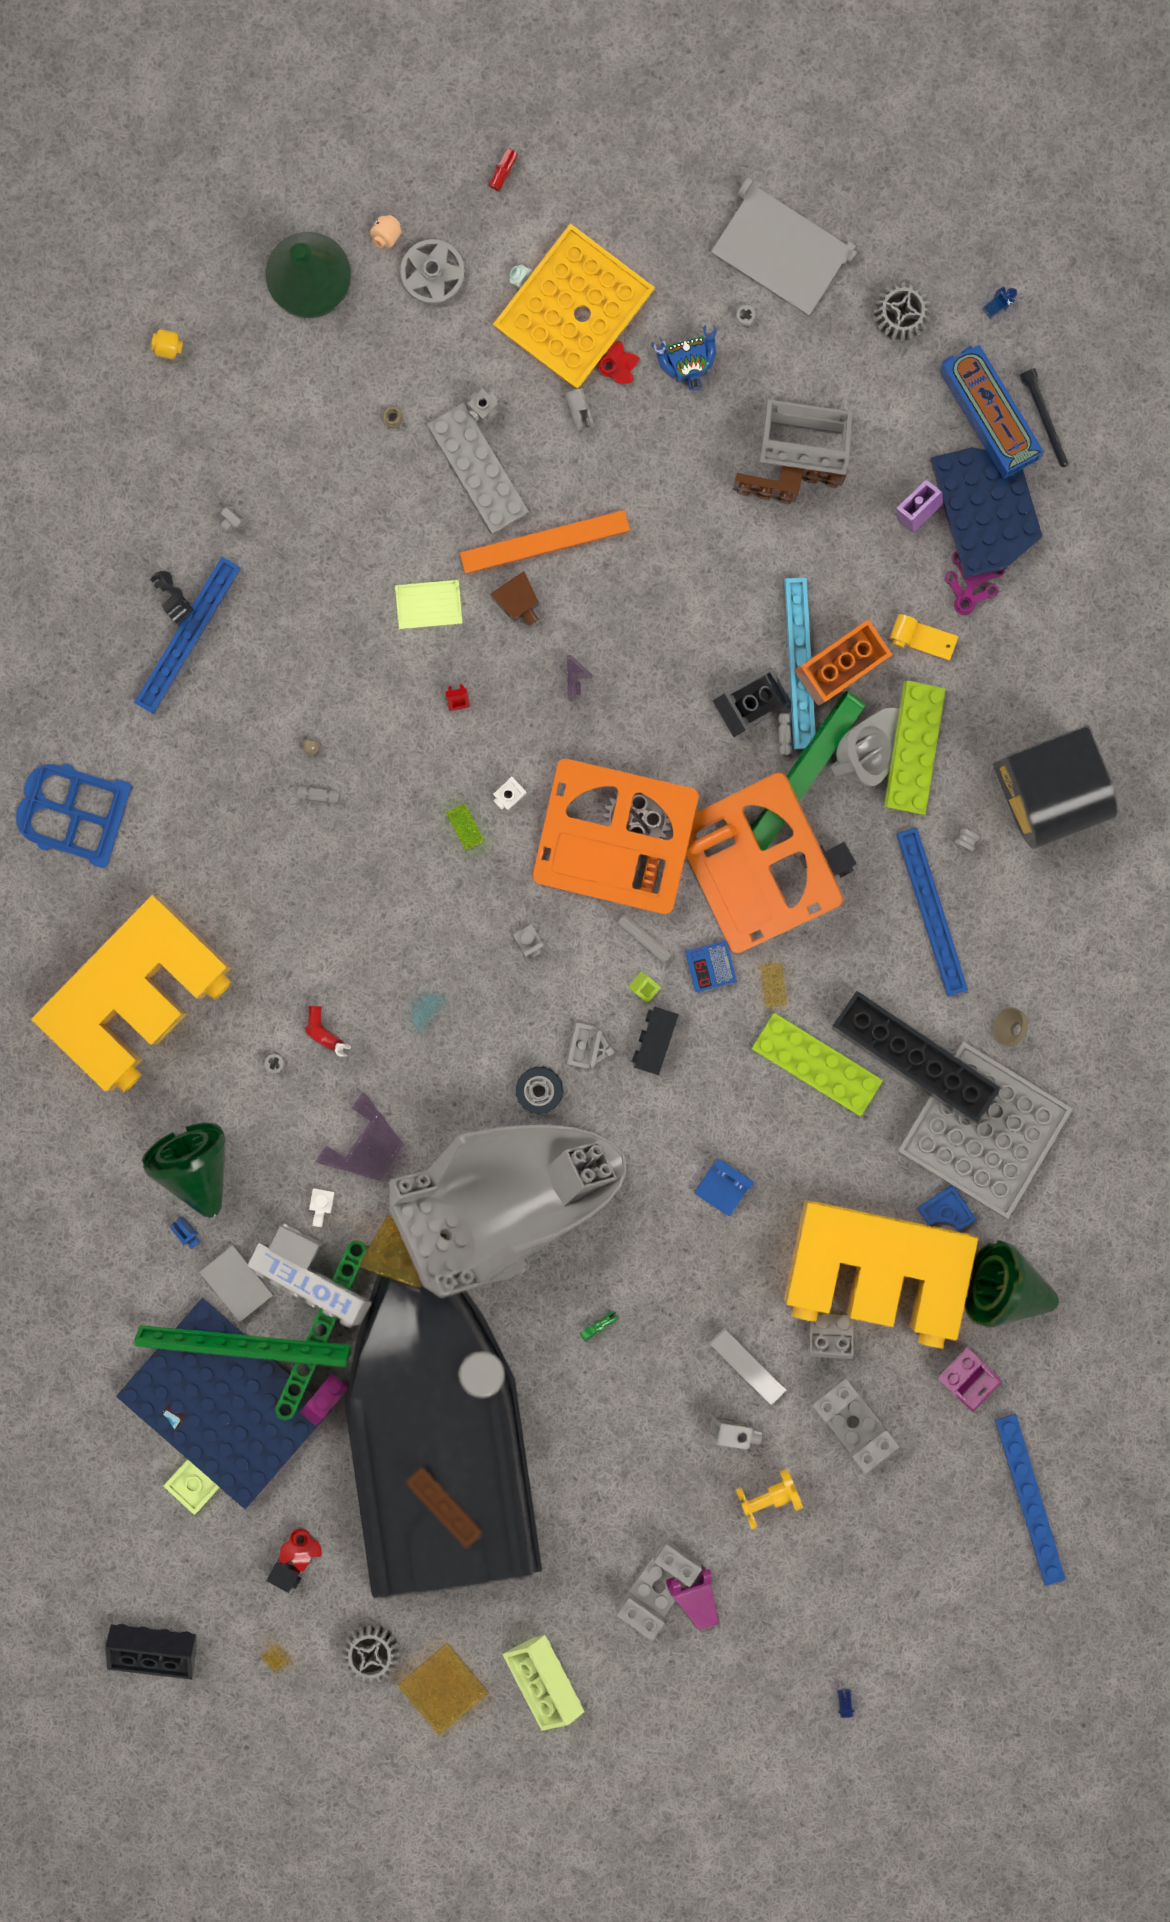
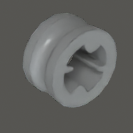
[736,305,755,326]
[265,1054,285,1073]

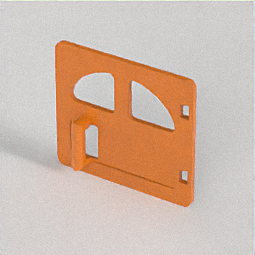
[533,759,699,914]
[686,772,844,953]

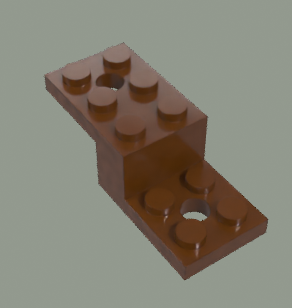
[733,465,848,504]

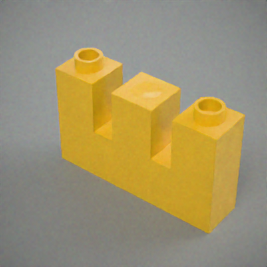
[31,895,232,1093]
[784,1200,978,1348]

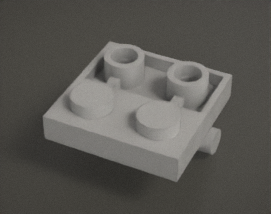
[808,1313,853,1359]

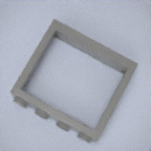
[760,400,852,475]

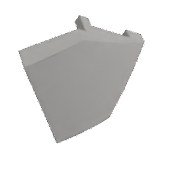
[565,1022,614,1069]

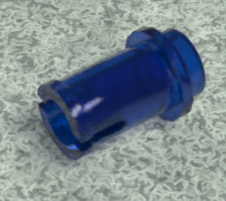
[837,1689,855,1718]

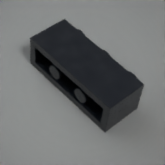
[631,1006,679,1076]

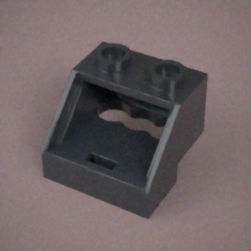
[799,841,857,878]

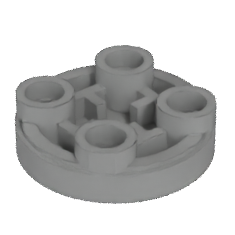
[460,1352,504,1397]

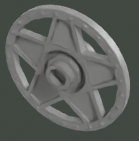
[401,239,465,304]

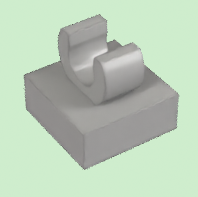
[221,506,249,531]

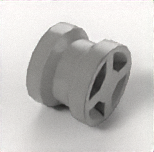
[954,828,980,853]

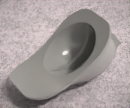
[831,708,899,786]

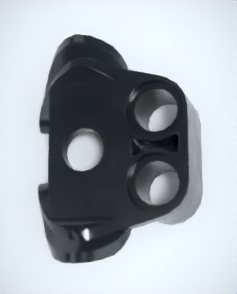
[150,571,194,625]

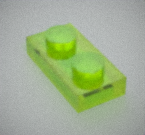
[446,803,485,851]

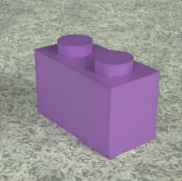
[896,479,943,533]

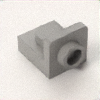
[513,924,544,958]

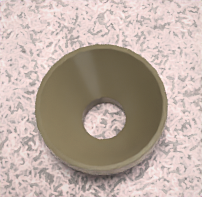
[993,1007,1028,1046]

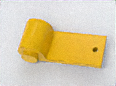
[889,614,959,661]

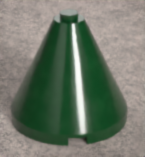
[266,232,351,318]
[142,1123,226,1218]
[964,1241,1059,1327]

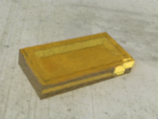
[761,963,787,1007]

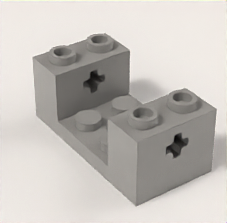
[809,1374,899,1474]
[616,1538,702,1641]

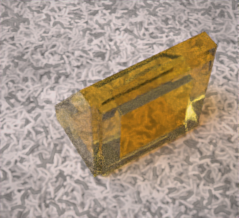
[261,1643,291,1673]

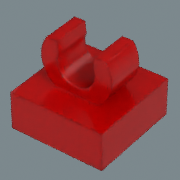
[445,684,470,711]

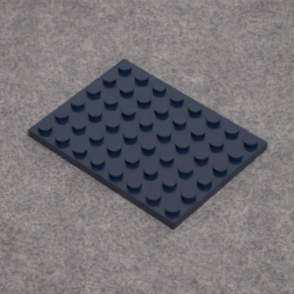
[116,1298,331,1510]

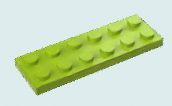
[884,680,946,815]
[751,1013,883,1117]

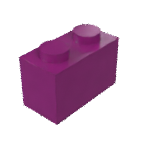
[300,1374,348,1426]

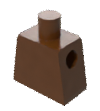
[490,571,539,627]

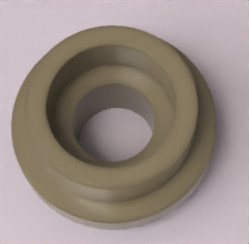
[382,406,403,428]

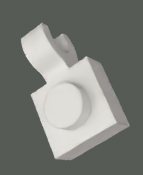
[309,1188,335,1227]

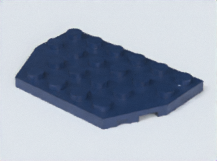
[931,447,1042,579]

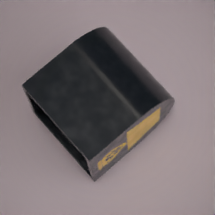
[993,725,1117,849]

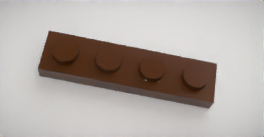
[406,1466,483,1548]

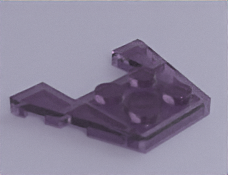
[315,1092,405,1181]

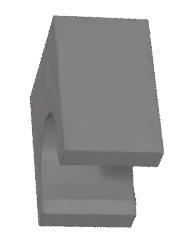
[268,1223,323,1270]

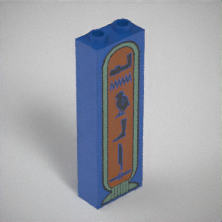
[940,344,1044,479]

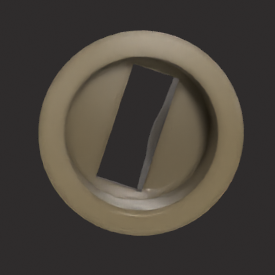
[303,740,320,756]

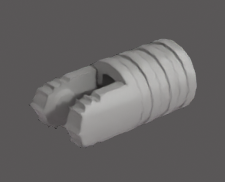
[565,388,594,430]

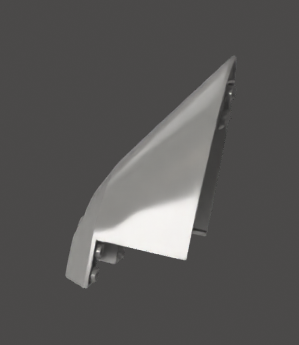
[390,1125,627,1297]

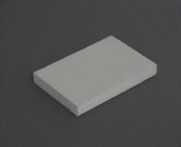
[199,1245,274,1322]

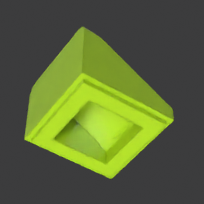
[628,971,661,1004]

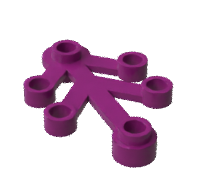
[944,551,1005,615]

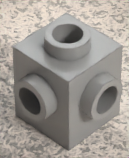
[468,389,498,425]

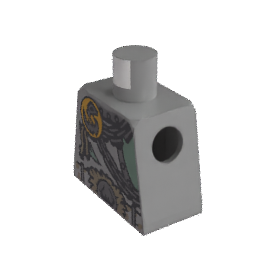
[708,1416,762,1449]

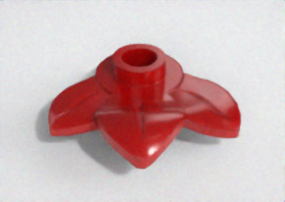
[598,342,640,384]
[279,1528,321,1572]

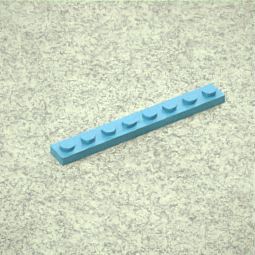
[784,578,815,750]

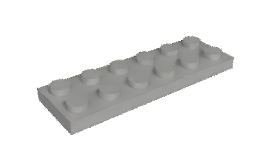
[427,403,529,535]

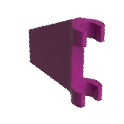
[666,1567,719,1631]

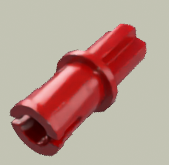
[488,149,518,192]

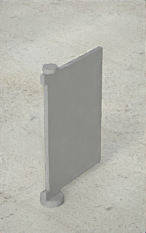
[711,177,857,316]

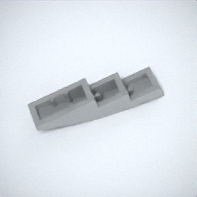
[709,1328,786,1405]

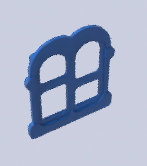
[16,764,132,868]

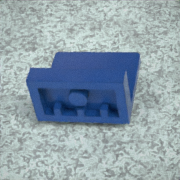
[694,1157,755,1216]

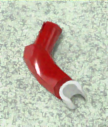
[305,1006,351,1057]

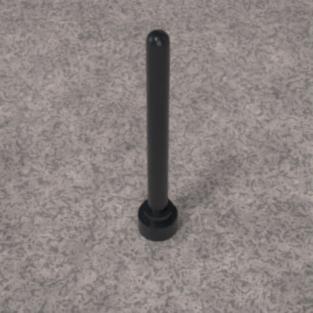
[1019,368,1068,467]

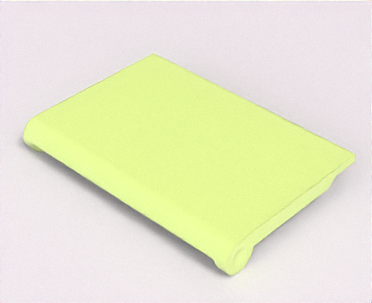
[395,580,463,629]

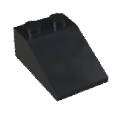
[713,667,791,738]

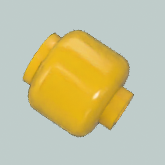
[150,329,183,359]

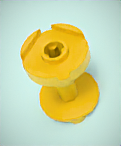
[735,1469,804,1530]

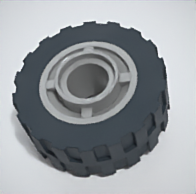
[516,1066,563,1114]

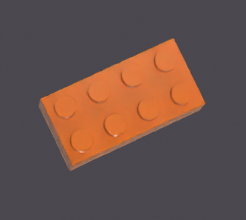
[794,619,892,705]

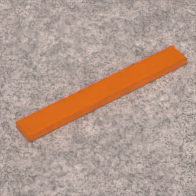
[460,510,630,574]

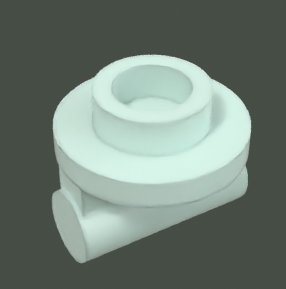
[509,264,533,289]

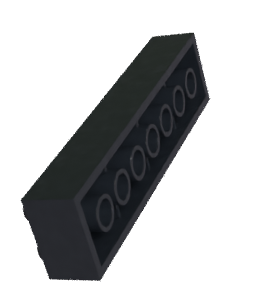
[832,991,1001,1126]

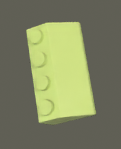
[502,1635,585,1731]

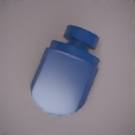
[170,1217,201,1249]

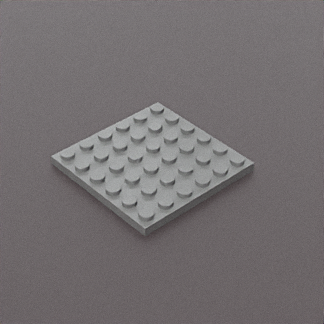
[897,1042,1073,1219]

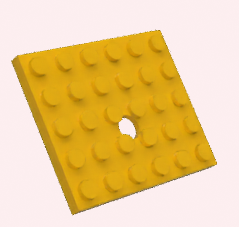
[493,223,655,389]

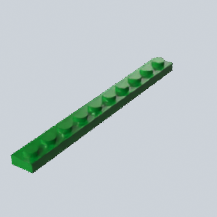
[134,1325,351,1367]

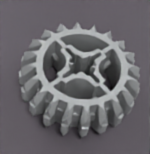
[873,282,932,341]
[341,1624,400,1684]

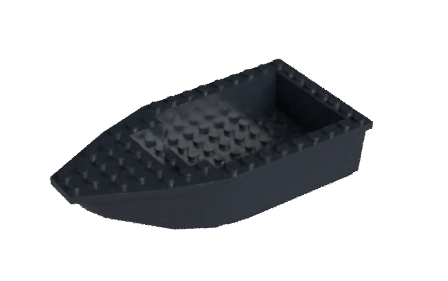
[345,1242,542,1599]

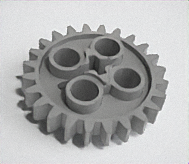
[603,792,671,839]

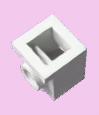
[493,777,527,811]

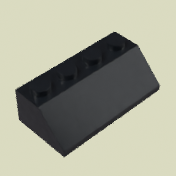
[105,1624,197,1680]

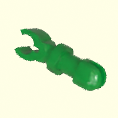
[579,1311,618,1341]

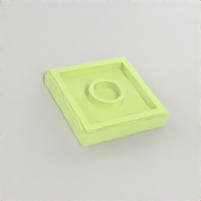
[163,1459,220,1515]

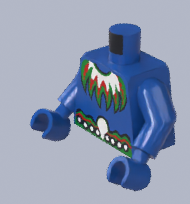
[651,325,717,391]

